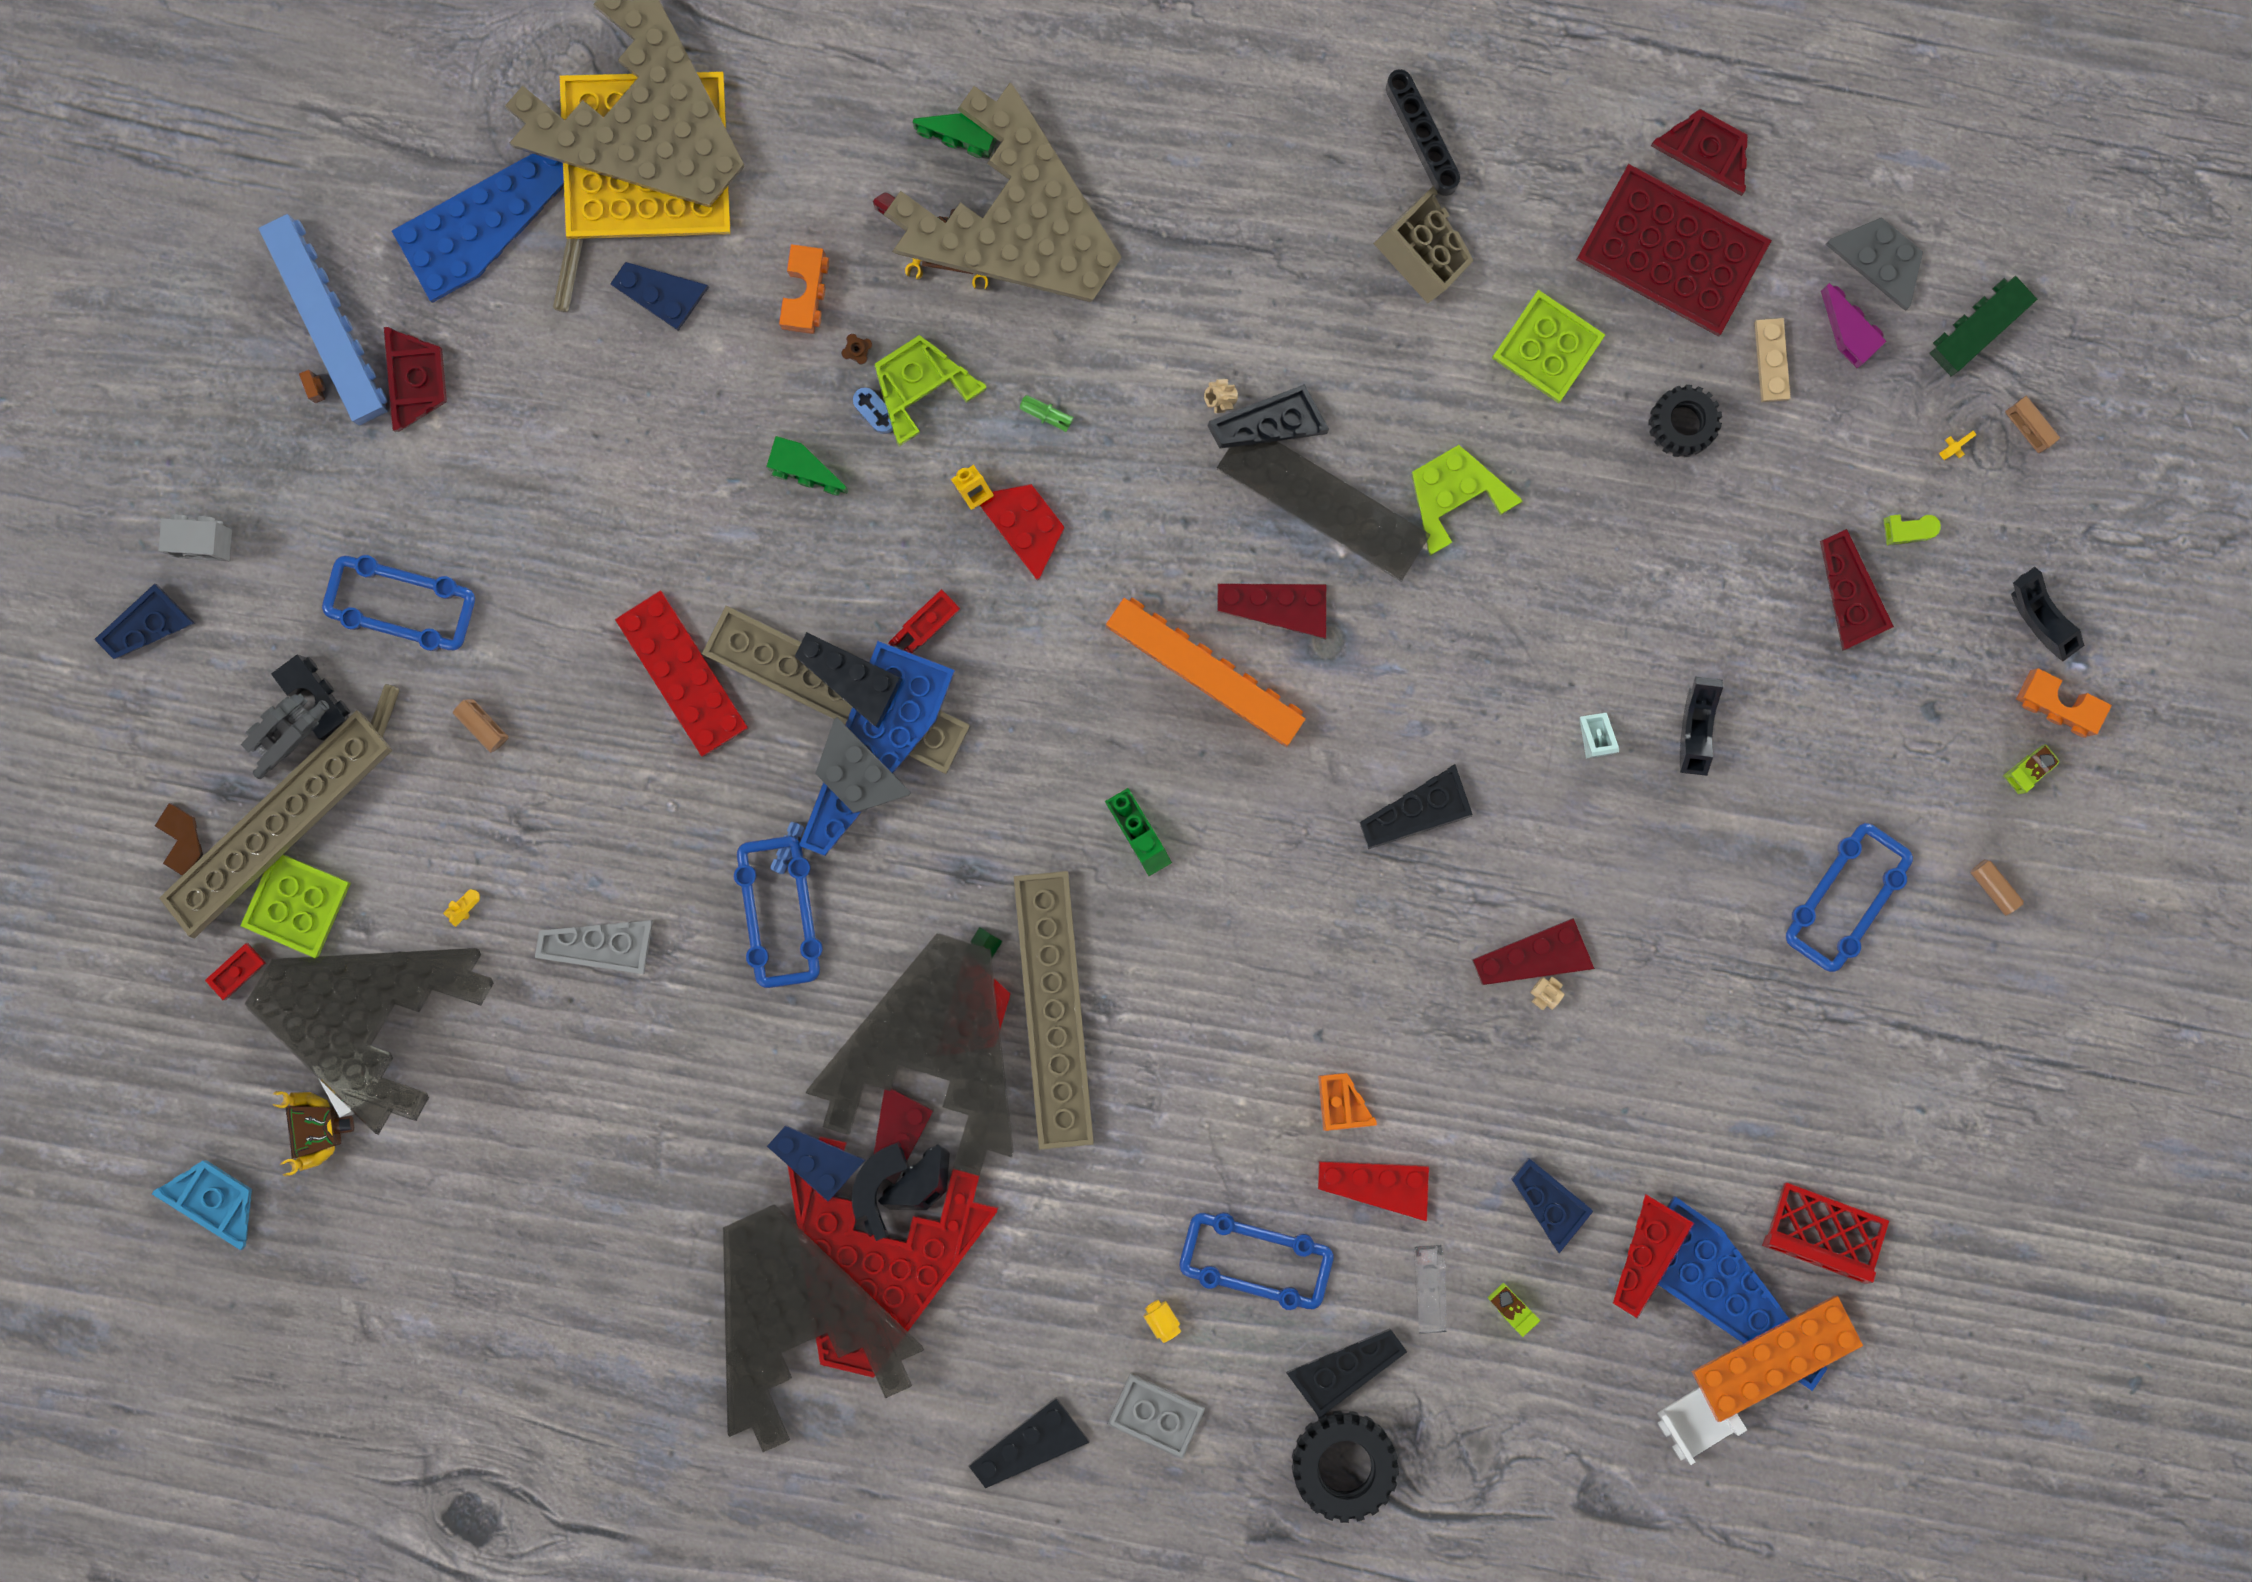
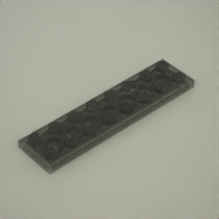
[1217,441,1431,582]

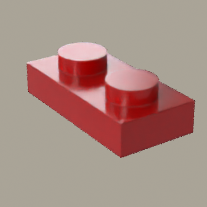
[205,943,267,1000]

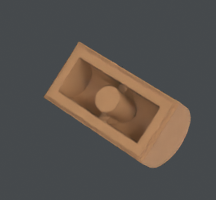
[2005,395,2060,453]
[453,699,509,753]
[1970,859,2024,916]

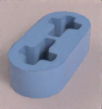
[853,387,893,434]

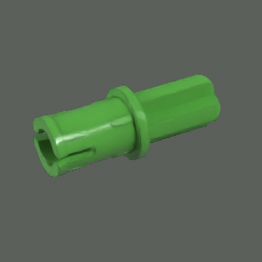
[1020,395,1074,432]

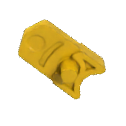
[1939,430,1977,460]
[443,889,480,927]

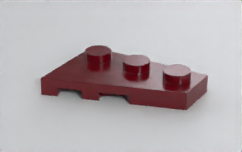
[873,1085,934,1184]

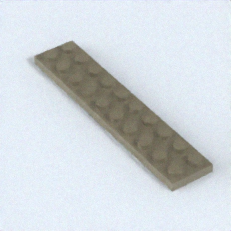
[702,606,970,775]
[159,710,392,939]
[1014,871,1094,1150]

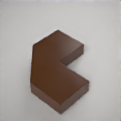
[155,803,203,876]

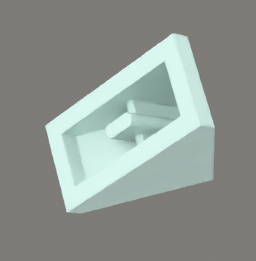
[1580,713,1619,759]

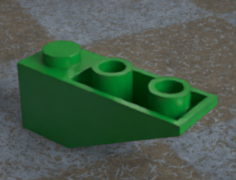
[912,113,997,158]
[766,436,848,496]
[1105,788,1172,876]

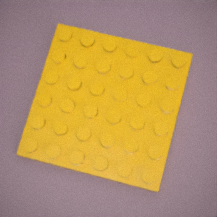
[559,72,731,239]

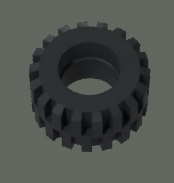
[1648,385,1722,457]

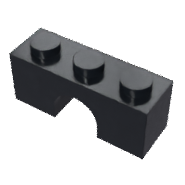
[271,654,351,741]

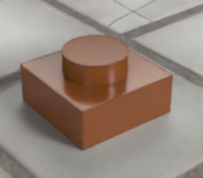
[299,370,326,403]

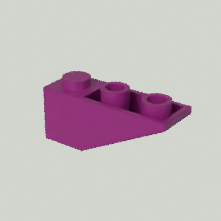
[1821,283,1886,368]

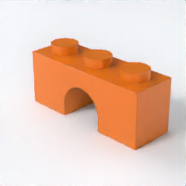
[779,244,829,334]
[2016,668,2112,738]

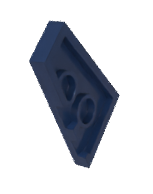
[610,262,709,331]
[94,584,195,659]
[767,1125,866,1201]
[1511,1158,1593,1253]

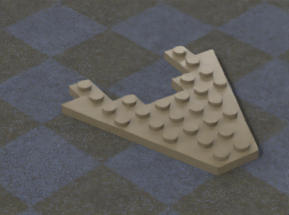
[505,0,744,208]
[884,83,1122,302]

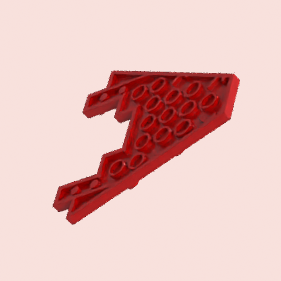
[788,1136,998,1378]

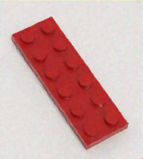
[615,590,749,757]

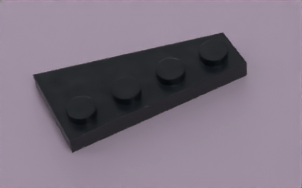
[795,632,903,728]
[1360,764,1473,850]
[969,1397,1090,1488]

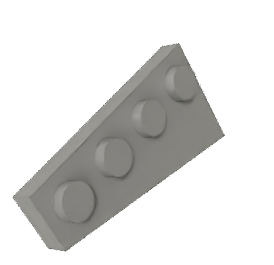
[535,920,653,974]

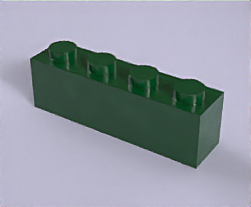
[1929,275,2038,377]

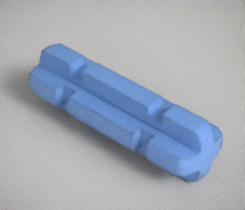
[771,822,804,874]

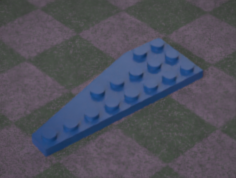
[392,154,564,303]
[799,641,955,856]
[1658,1196,1828,1391]

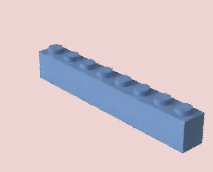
[258,214,388,426]

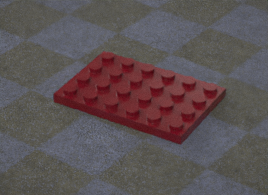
[1576,163,1772,337]

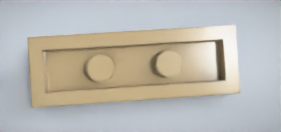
[1754,318,1791,402]

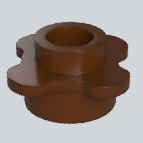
[841,334,872,365]

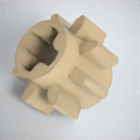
[1204,379,1238,413]
[1530,977,1565,1010]

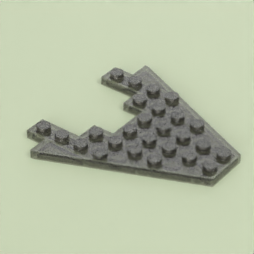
[806,933,1014,1176]
[245,948,494,1135]
[723,1204,924,1452]

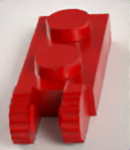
[888,589,961,654]

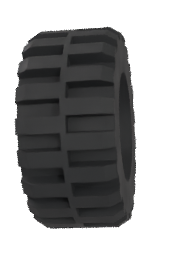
[1292,1411,1399,1523]

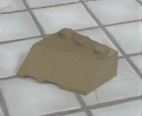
[1373,185,1474,304]

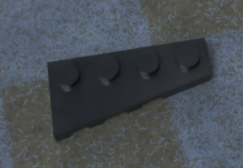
[1207,384,1329,449]
[1286,1328,1407,1418]

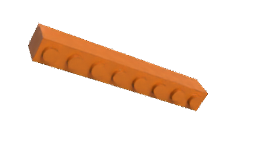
[1106,597,1306,748]

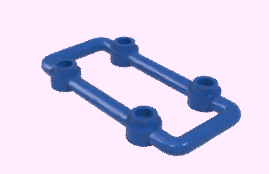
[322,555,475,651]
[1786,823,1913,972]
[734,836,823,988]
[1179,1212,1334,1310]

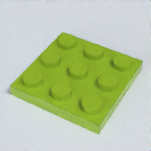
[1492,290,1605,403]
[240,854,351,958]

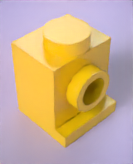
[951,464,994,510]

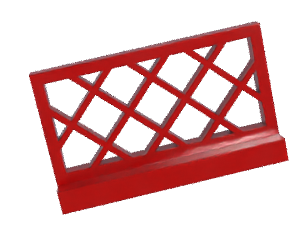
[1762,1182,1889,1284]

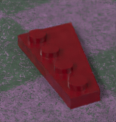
[1217,584,1326,640]
[1472,918,1595,985]

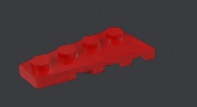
[1318,1161,1429,1222]
[1613,1194,1694,1319]

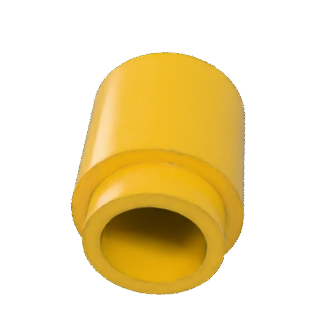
[1143,1300,1181,1343]

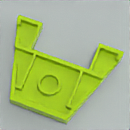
[874,335,987,447]
[1411,445,1523,556]

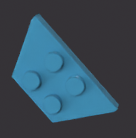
[152,1160,252,1250]

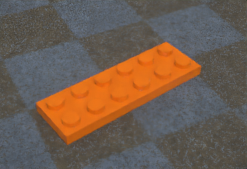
[1691,1295,1863,1422]

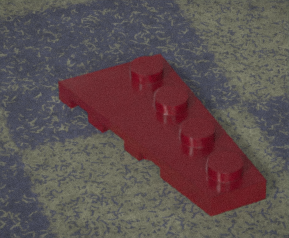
[1820,529,1894,651]

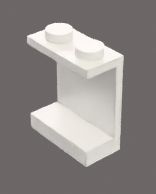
[1657,1387,1747,1465]

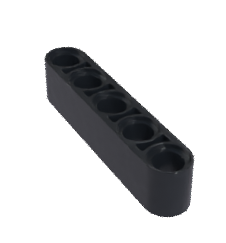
[1386,69,1460,196]

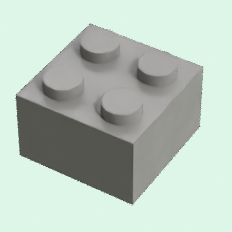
[158,514,232,562]

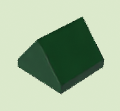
[965,927,1003,964]

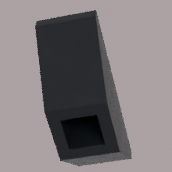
[878,1144,950,1210]

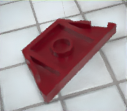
[1651,109,1748,196]
[384,327,447,432]

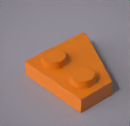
[1318,1073,1377,1131]

